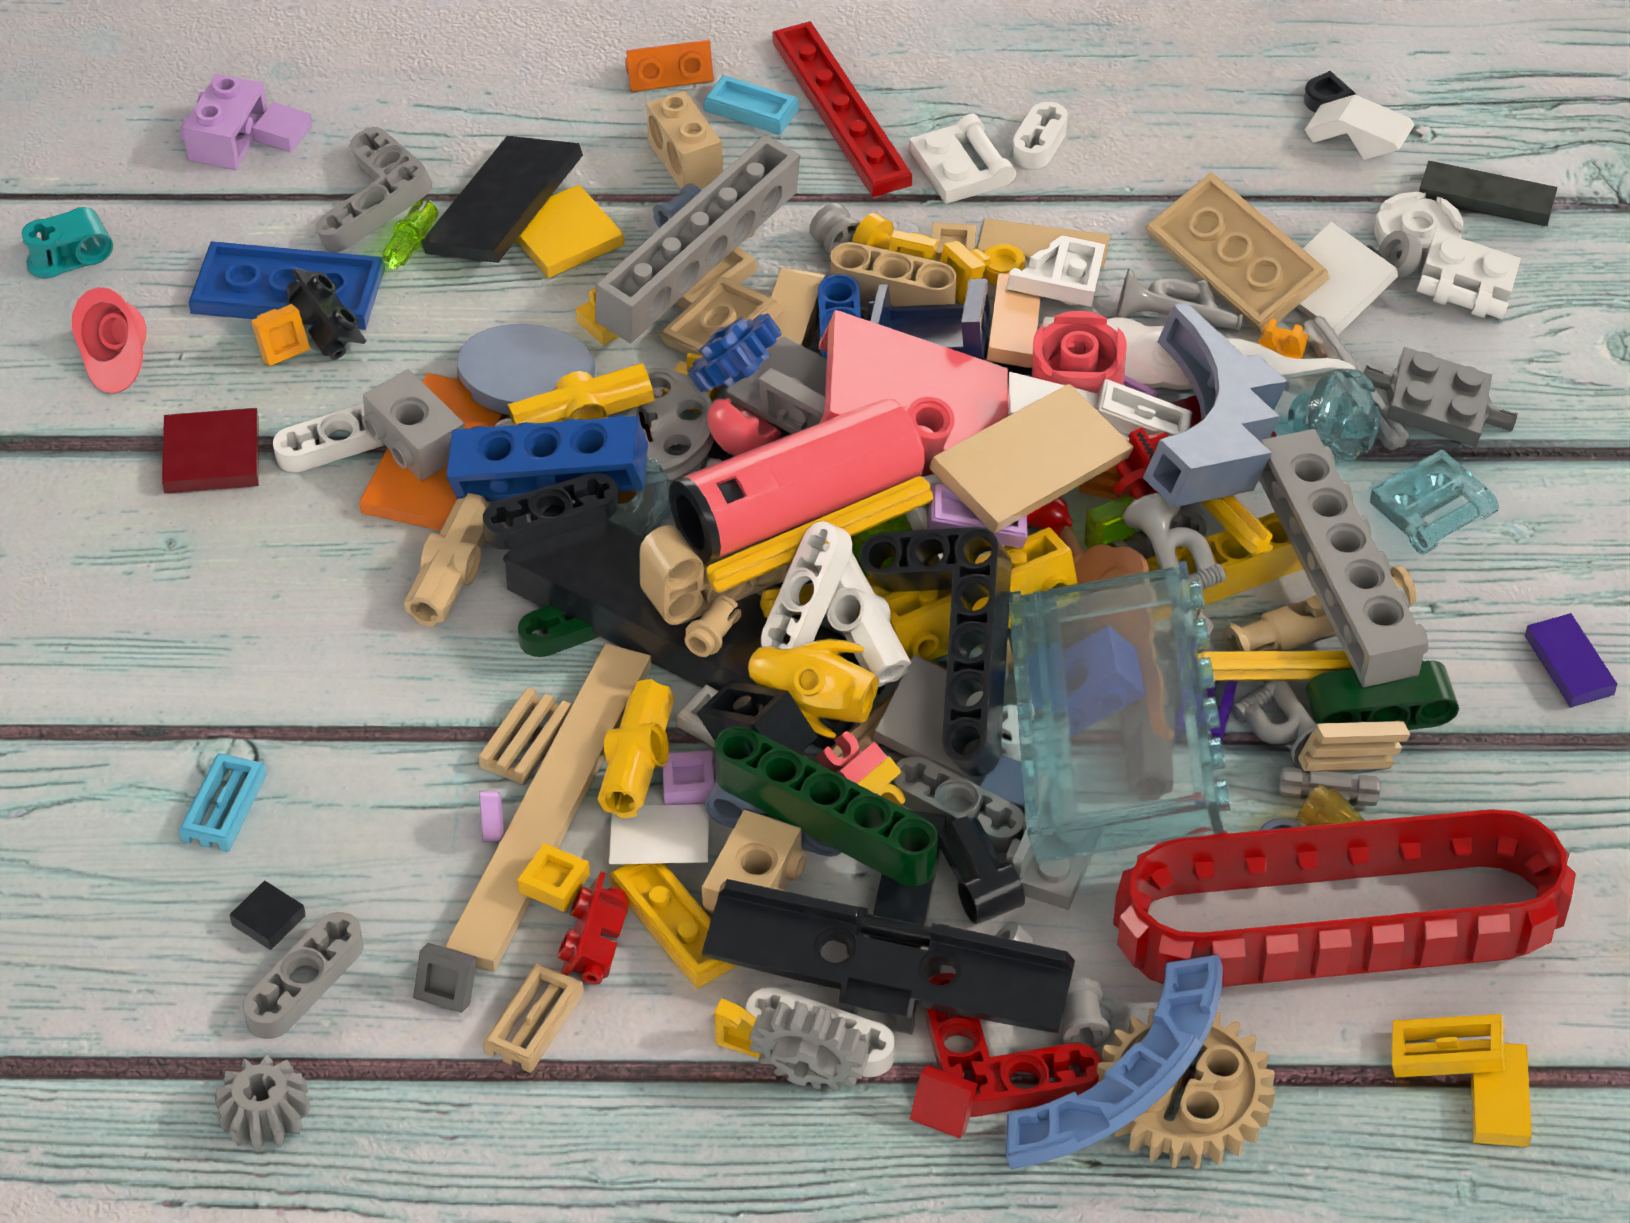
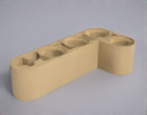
[640,525,792,625]

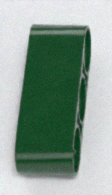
[1305,660,1459,730]

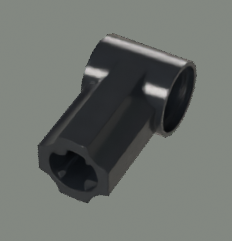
[937,816,1025,924]

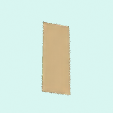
[978,218,1110,268]

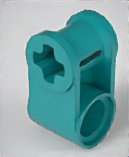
[21,207,113,279]

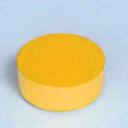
[983,244,1026,285]

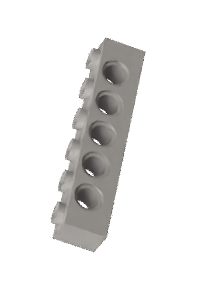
[595,134,800,344]
[1259,429,1428,688]

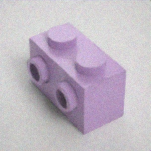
[180,74,267,170]

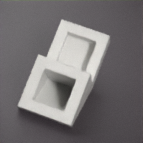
[1305,95,1414,160]

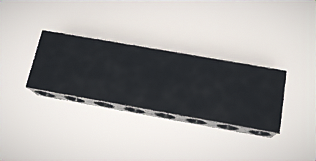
[503,503,885,749]

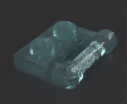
[1370,449,1499,555]

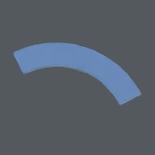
[1006,955,1223,1169]

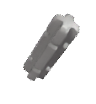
[1279,767,1381,806]

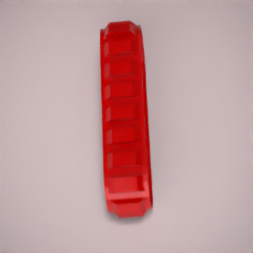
[1113,809,1576,987]

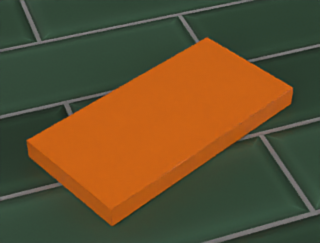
[359,373,508,531]

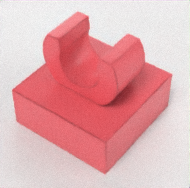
[816,731,887,783]

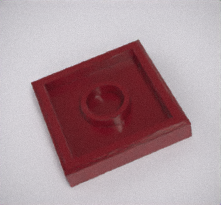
[162,408,259,493]

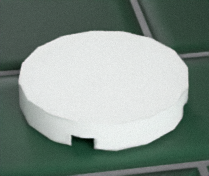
[1374,192,1464,263]

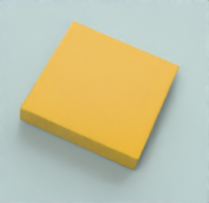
[516,184,624,279]

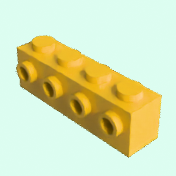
[883,527,1080,661]

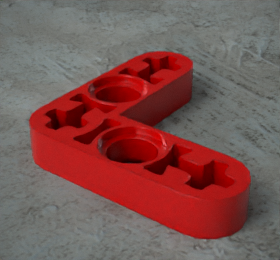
[923,973,1102,1117]

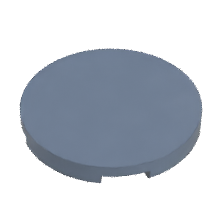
[457,324,595,415]

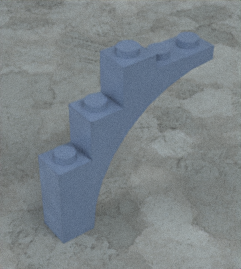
[1143,302,1288,508]

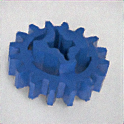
[687,313,782,392]

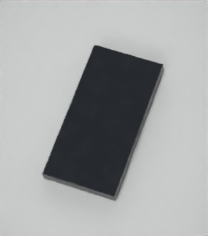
[421,136,583,263]

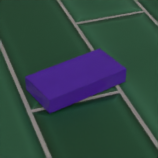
[1525,613,1617,708]

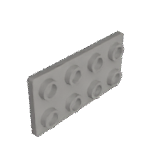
[727,337,827,434]

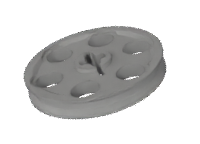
[608,368,714,487]

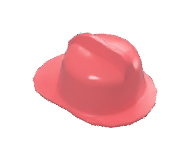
[72,287,147,394]

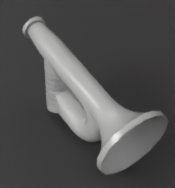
[1116,269,1243,332]
[1123,493,1226,625]
[1231,681,1317,773]

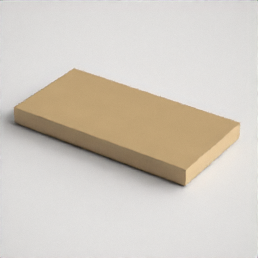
[1145,171,1330,334]
[929,383,1134,534]

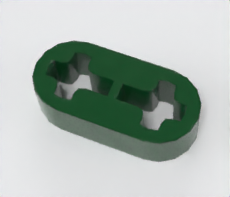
[518,605,599,657]

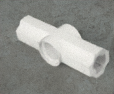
[812,543,911,687]

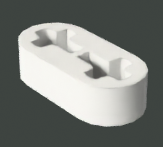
[1012,102,1068,169]

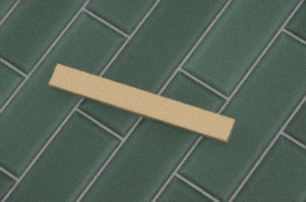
[445,643,652,972]

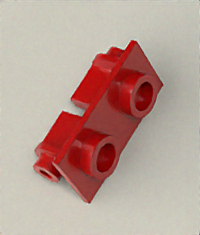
[557,871,629,985]

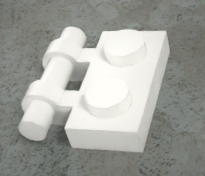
[1416,230,1521,320]

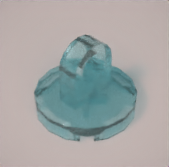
[1288,369,1380,463]

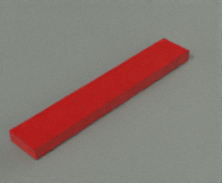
[772,21,912,197]

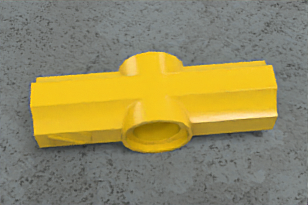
[507,363,655,425]
[597,679,675,819]

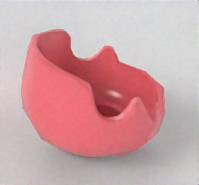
[707,398,782,457]

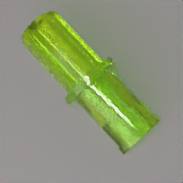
[382,199,438,269]

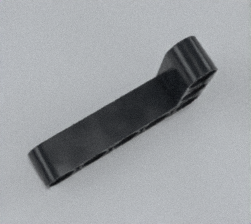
[859,527,1012,777]

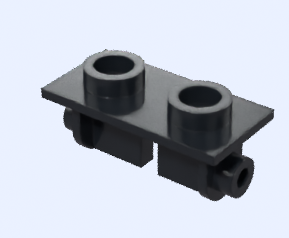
[286,268,366,360]

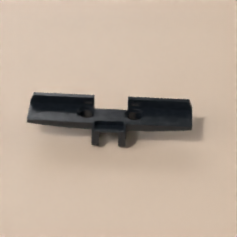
[702,879,1075,1035]

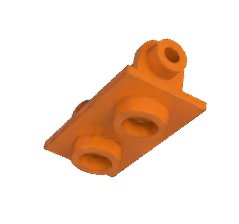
[625,39,714,92]

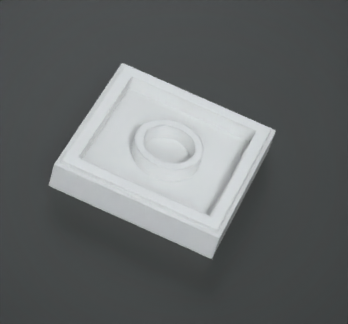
[1296,222,1398,336]

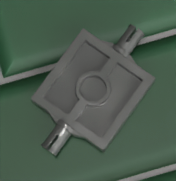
[1360,347,1518,447]

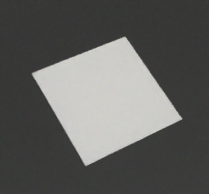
[609,804,709,864]

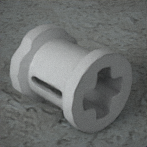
[1062,978,1111,1048]

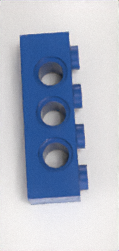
[447,415,648,502]

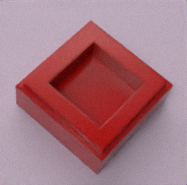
[910,1065,978,1138]

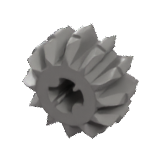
[215,1053,310,1152]

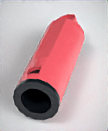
[669,396,955,564]

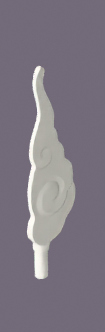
[1043,316,1355,390]

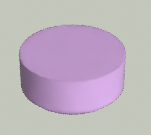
[479,790,503,842]

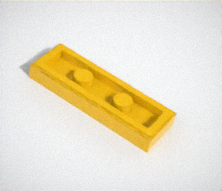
[609,863,738,989]

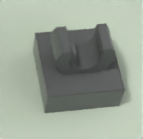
[413,943,477,1013]

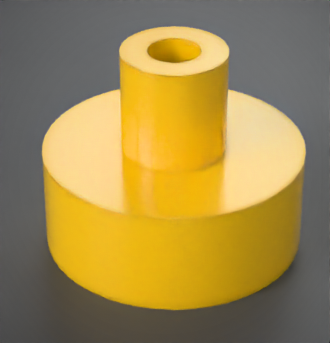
[852,213,894,250]

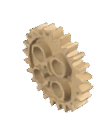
[1097,1008,1275,1169]

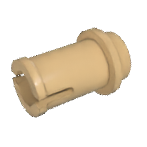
[685,595,741,657]

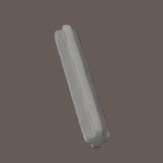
[1303,316,1409,451]

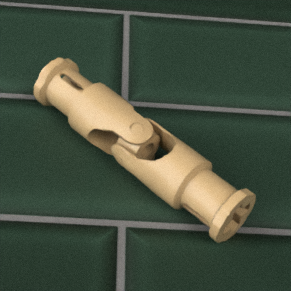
[1223,565,1417,651]

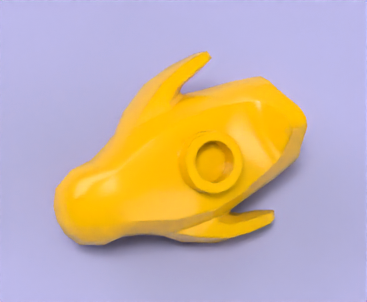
[748,639,879,738]

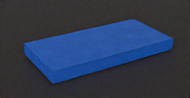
[188,241,385,330]

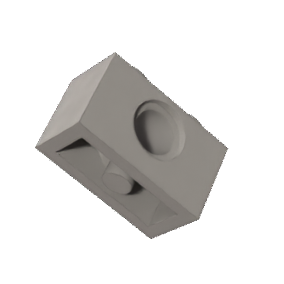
[362,369,465,481]

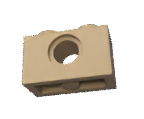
[702,809,807,919]

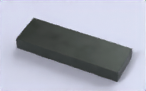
[1419,160,1558,227]

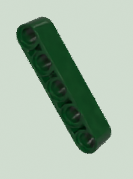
[715,726,938,886]

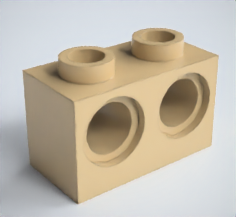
[646,91,723,189]

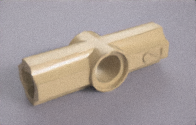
[404,493,490,627]

